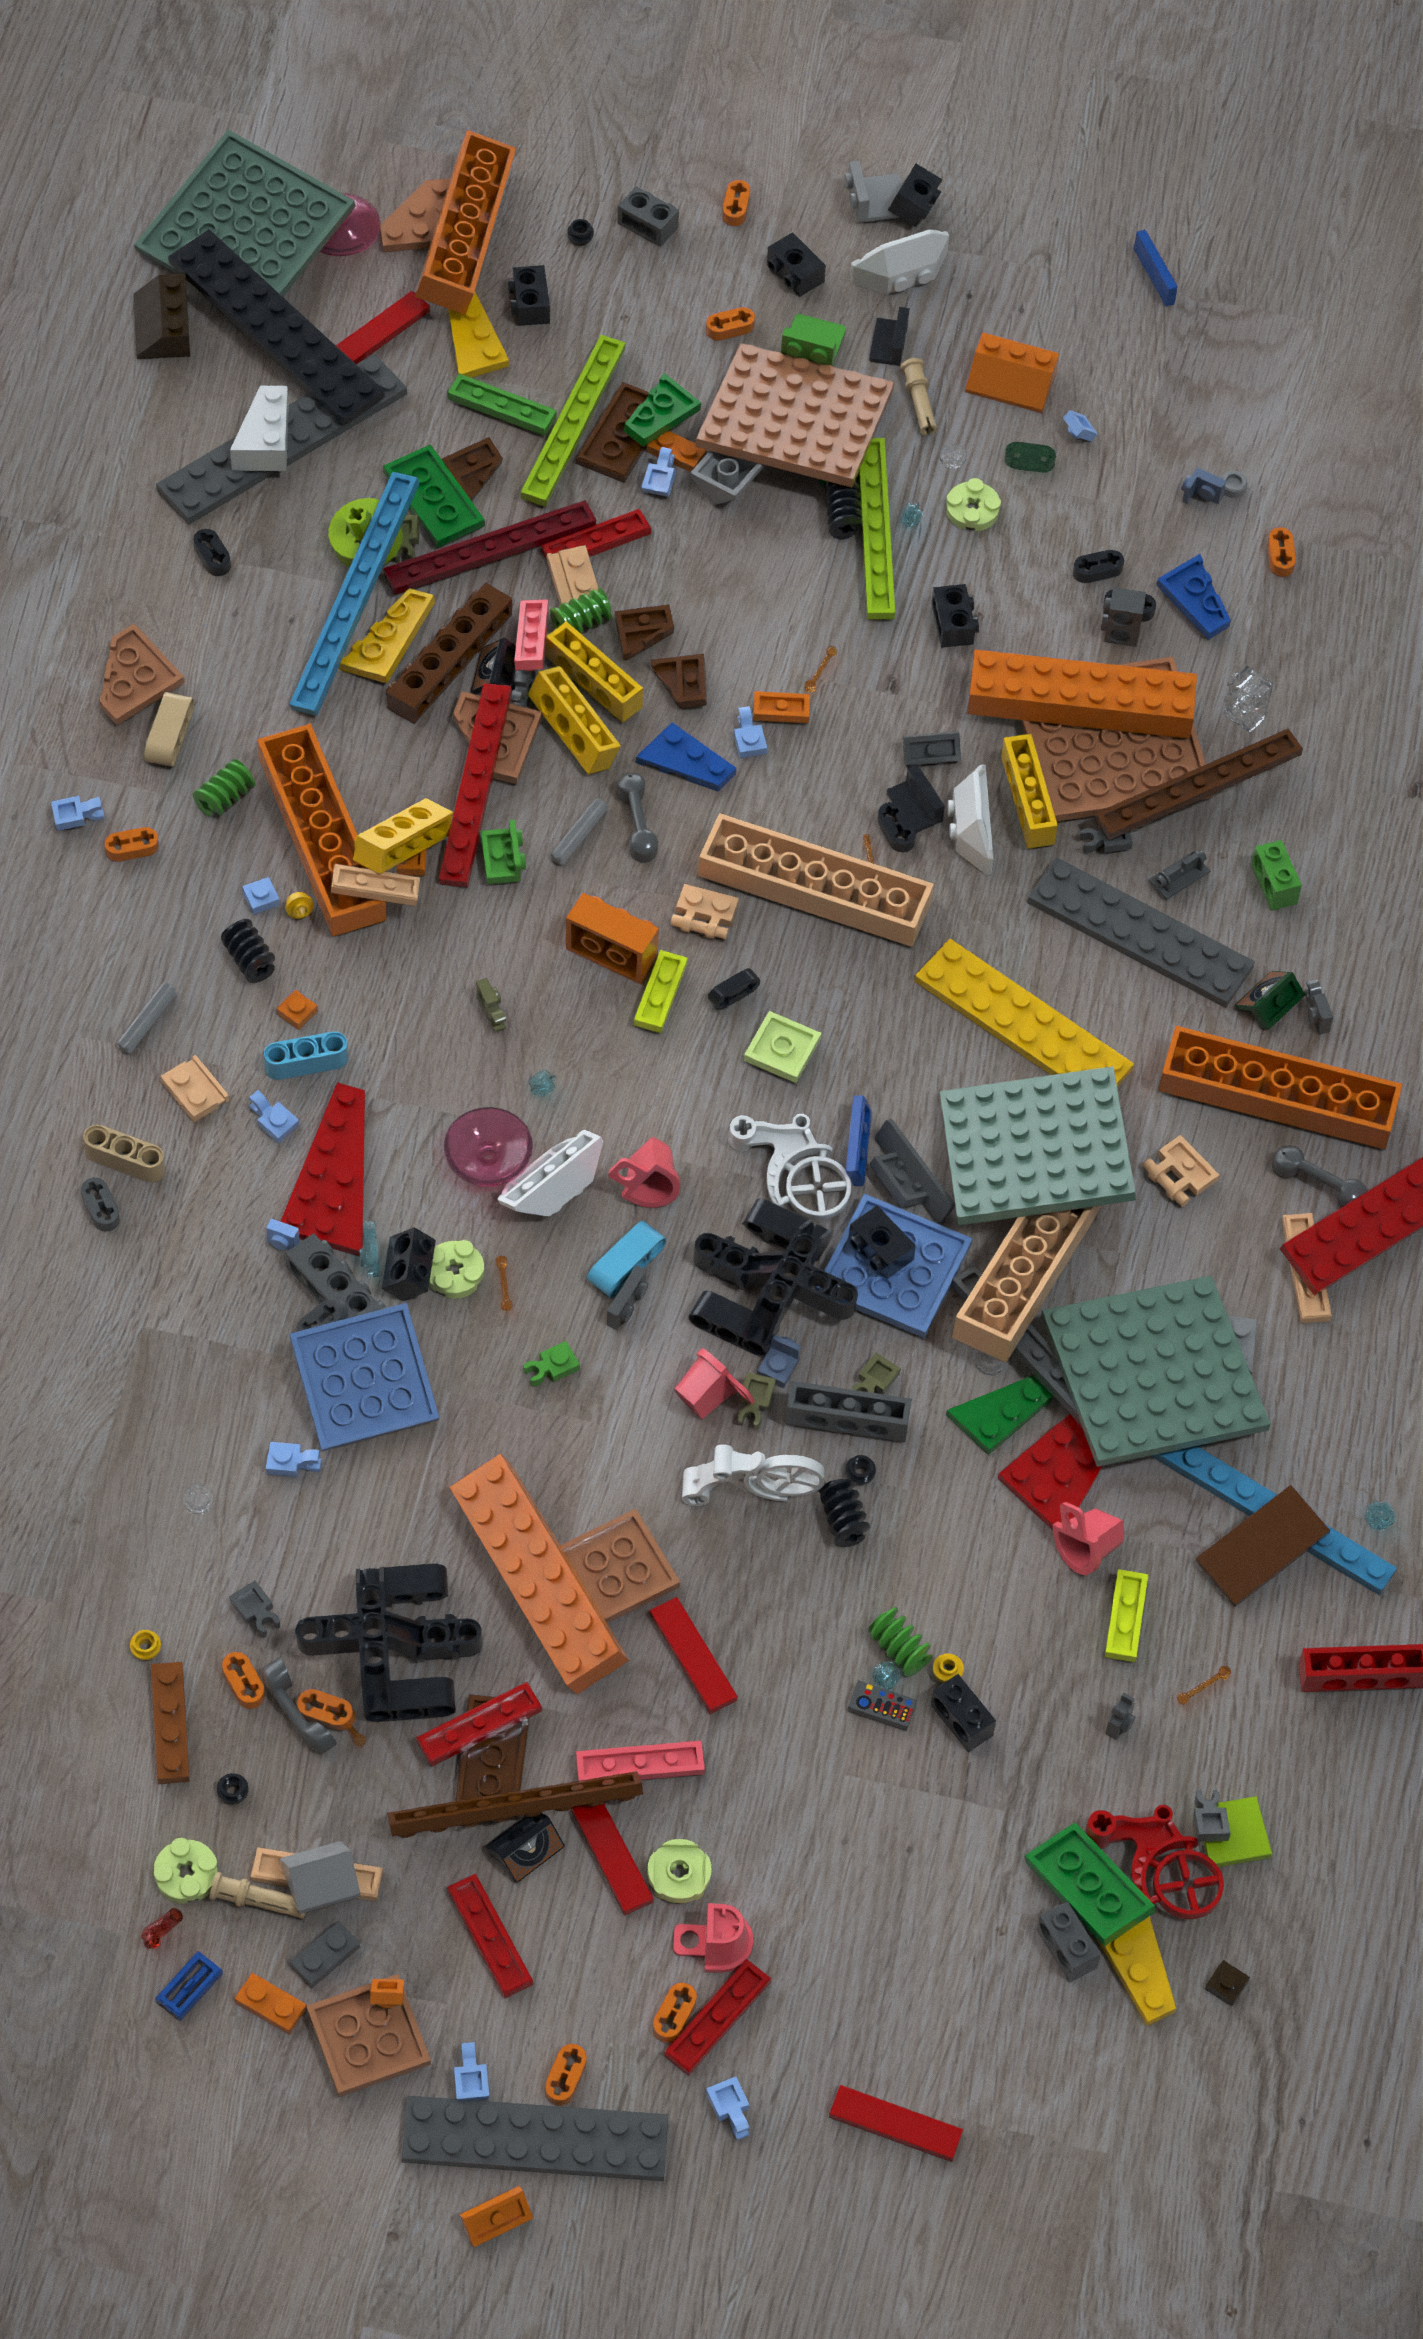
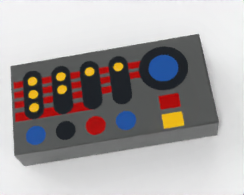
[848,1680,917,1731]

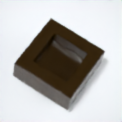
[1205,1960,1250,2006]

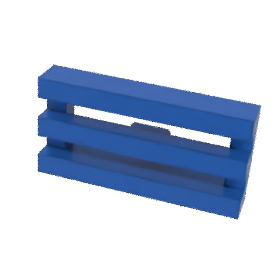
[155,1951,223,2021]

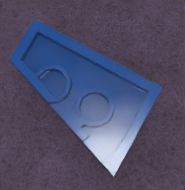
[1156,554,1231,640]
[636,722,737,791]

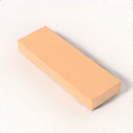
[330,864,420,906]

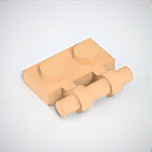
[670,884,739,940]
[1142,1135,1219,1207]

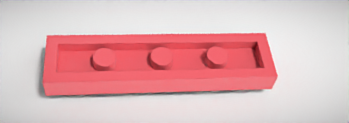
[514,600,549,671]
[576,1741,705,1781]

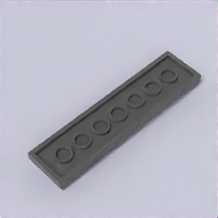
[1027,857,1255,1008]
[402,2096,669,2182]

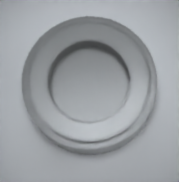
[1221,471,1248,498]

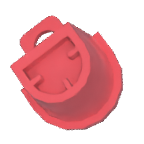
[608,1136,680,1208]
[674,1348,755,1420]
[1052,1502,1124,1575]
[673,1903,754,1973]

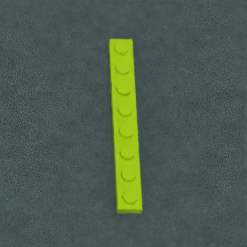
[521,335,626,507]
[859,438,895,619]

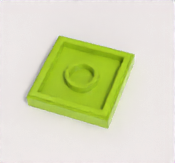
[1195,1796,1272,1867]

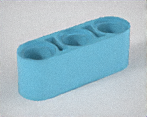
[264,1032,348,1080]
[587,1220,667,1298]

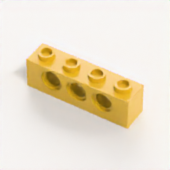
[546,621,643,723]
[528,666,621,775]
[1001,734,1058,849]
[353,798,453,874]

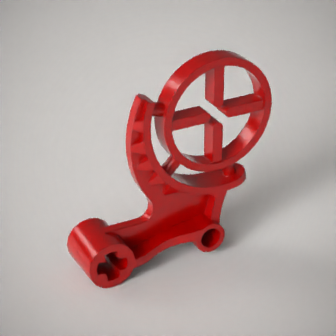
[1085,1805,1224,1919]

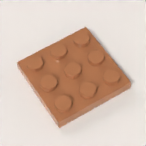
[560,1509,681,1623]
[306,1974,431,2097]

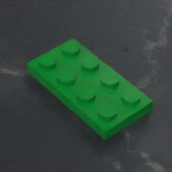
[383,444,485,548]
[1025,1822,1155,1947]

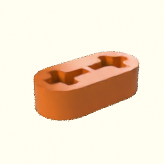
[722,180,750,226]
[706,307,755,341]
[1267,527,1296,577]
[105,827,159,862]
[222,1652,265,1709]
[297,1689,356,1731]
[653,1982,697,2043]
[545,2044,587,2106]

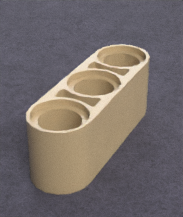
[144,692,194,767]
[83,1125,166,1182]

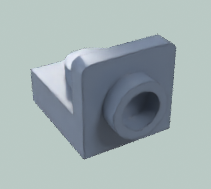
[1181,467,1226,504]
[757,1335,801,1388]

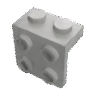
[844,161,902,223]

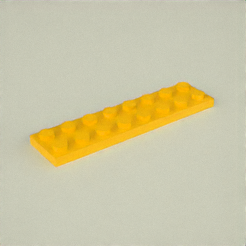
[914,939,1134,1087]

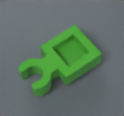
[523,1341,580,1387]

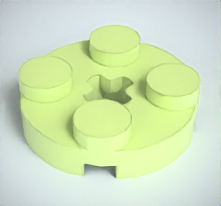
[946,478,1001,531]
[429,1240,484,1299]
[154,1838,218,1904]
[647,1839,712,1903]

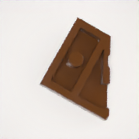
[442,437,503,501]
[615,604,674,660]
[651,654,707,708]

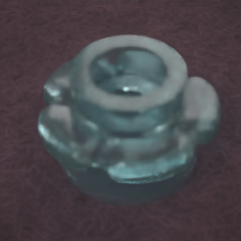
[901,502,923,528]
[528,1070,556,1096]
[1366,1501,1396,1530]
[872,1661,901,1690]

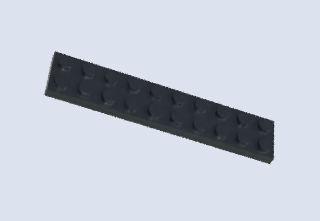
[168,229,385,425]

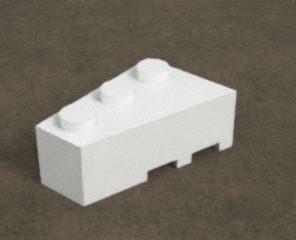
[230,386,289,471]

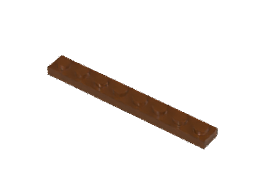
[1095,728,1303,840]
[387,1771,643,1838]

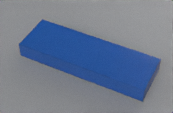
[1134,229,1178,307]
[846,1095,872,1186]

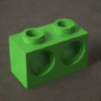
[1251,840,1302,911]

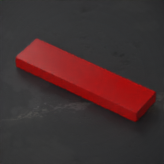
[336,291,430,365]
[541,508,652,560]
[650,1597,738,1714]
[416,1682,542,1767]
[570,1803,654,1915]
[447,1873,533,1999]
[664,1959,772,2076]
[829,2085,963,2162]

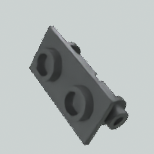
[1149,850,1211,900]

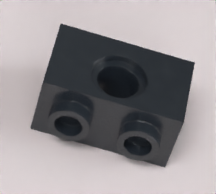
[888,163,943,227]
[767,232,826,297]
[848,1205,916,1279]

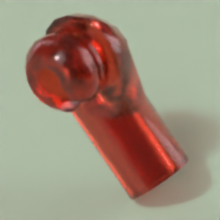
[141,1908,183,1949]

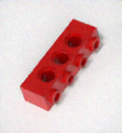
[1298,1644,1423,1692]

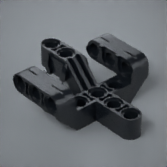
[688,1198,858,1356]
[295,1564,483,1722]

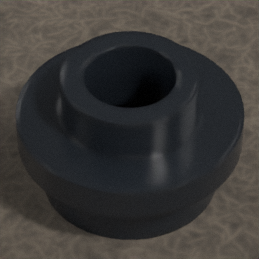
[567,219,594,244]
[845,1455,876,1485]
[217,1773,249,1805]

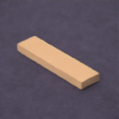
[1282,1213,1332,1324]
[251,1847,383,1902]

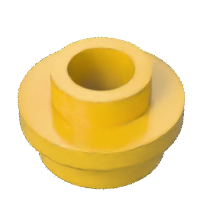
[285,892,314,919]
[130,1630,161,1660]
[933,1653,964,1683]

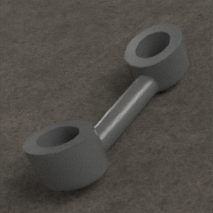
[617,773,658,863]
[1272,1145,1368,1207]
[263,1657,337,1753]

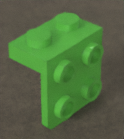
[781,314,846,366]

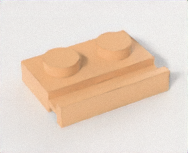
[546,545,598,604]
[161,1055,229,1123]

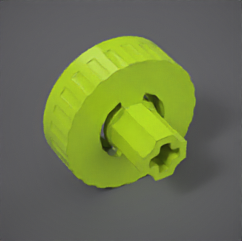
[328,498,403,568]

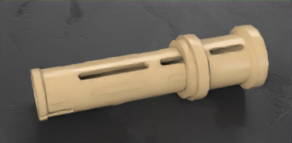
[900,358,937,436]
[209,1871,306,1919]

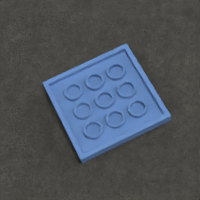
[816,1194,973,1338]
[289,1303,439,1452]

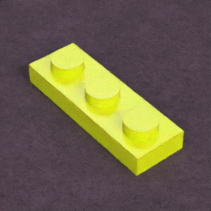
[634,950,688,1033]
[1105,1569,1148,1662]

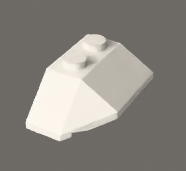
[850,229,949,295]
[947,765,994,875]
[497,1130,603,1217]

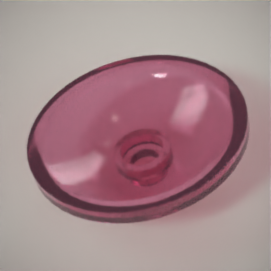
[320,192,380,256]
[444,1107,533,1187]

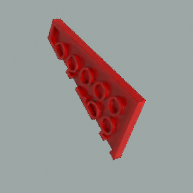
[280,1082,365,1258]
[998,1414,1103,1530]

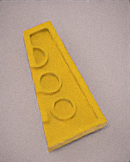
[338,588,435,683]

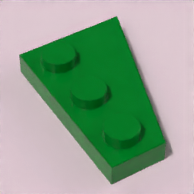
[624,373,702,446]
[946,1376,1053,1455]

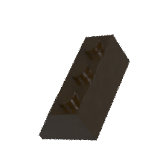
[134,273,191,359]

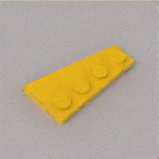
[448,292,509,378]
[1096,1916,1176,2026]

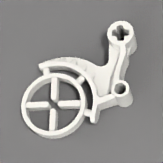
[728,1114,851,1220]
[682,1444,825,1506]

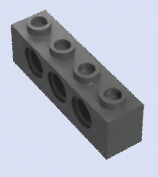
[285,1233,387,1318]
[786,1381,912,1442]

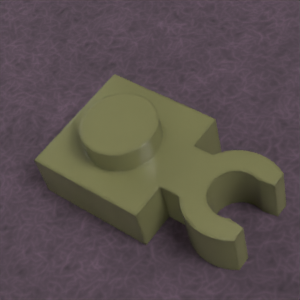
[394,514,420,562]
[476,978,506,1033]
[851,1353,901,1394]
[738,1372,776,1429]

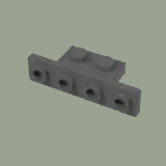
[869,1119,955,1224]

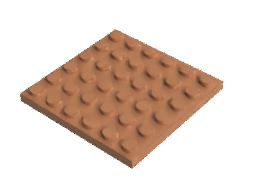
[695,343,894,487]
[1020,657,1214,821]

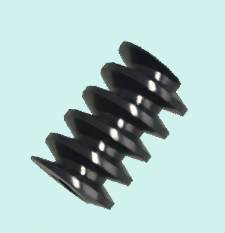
[825,482,863,540]
[221,918,275,983]
[818,1479,870,1547]

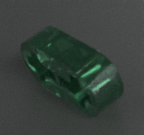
[1004,442,1056,473]

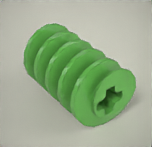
[550,587,612,633]
[193,759,256,817]
[868,1607,933,1677]

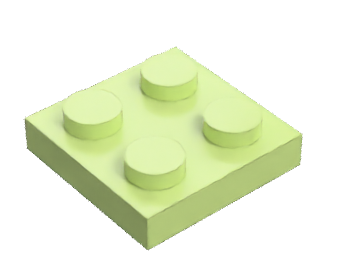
[744,1011,822,1083]

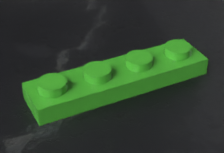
[448,373,557,436]

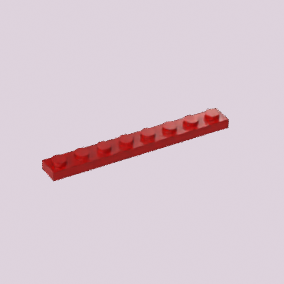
[439,683,512,888]

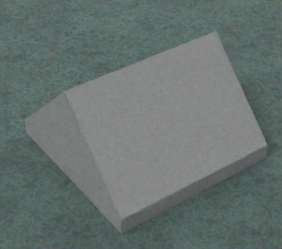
[690,451,765,506]
[280,1841,360,1914]

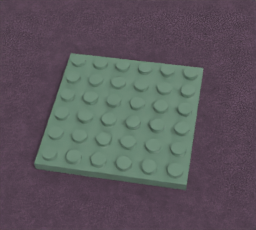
[134,129,356,297]
[940,1066,1136,1226]
[1041,1275,1271,1467]

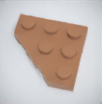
[380,178,450,253]
[100,624,185,725]
[453,691,542,784]

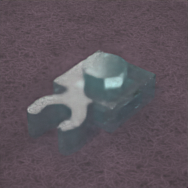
[359,1221,379,1278]

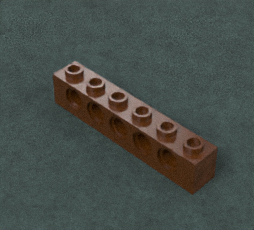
[386,582,512,724]

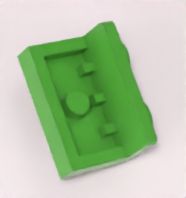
[481,819,526,884]

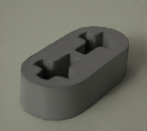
[81,1177,120,1231]
[297,1299,348,1332]

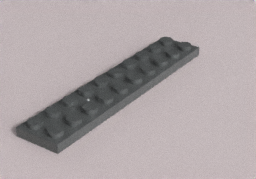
[156,354,407,525]

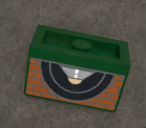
[1235,971,1305,1030]

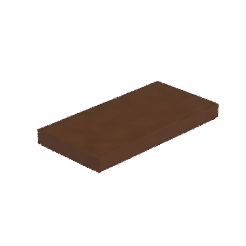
[576,382,649,483]
[1196,1485,1330,1607]
[455,1694,530,1820]

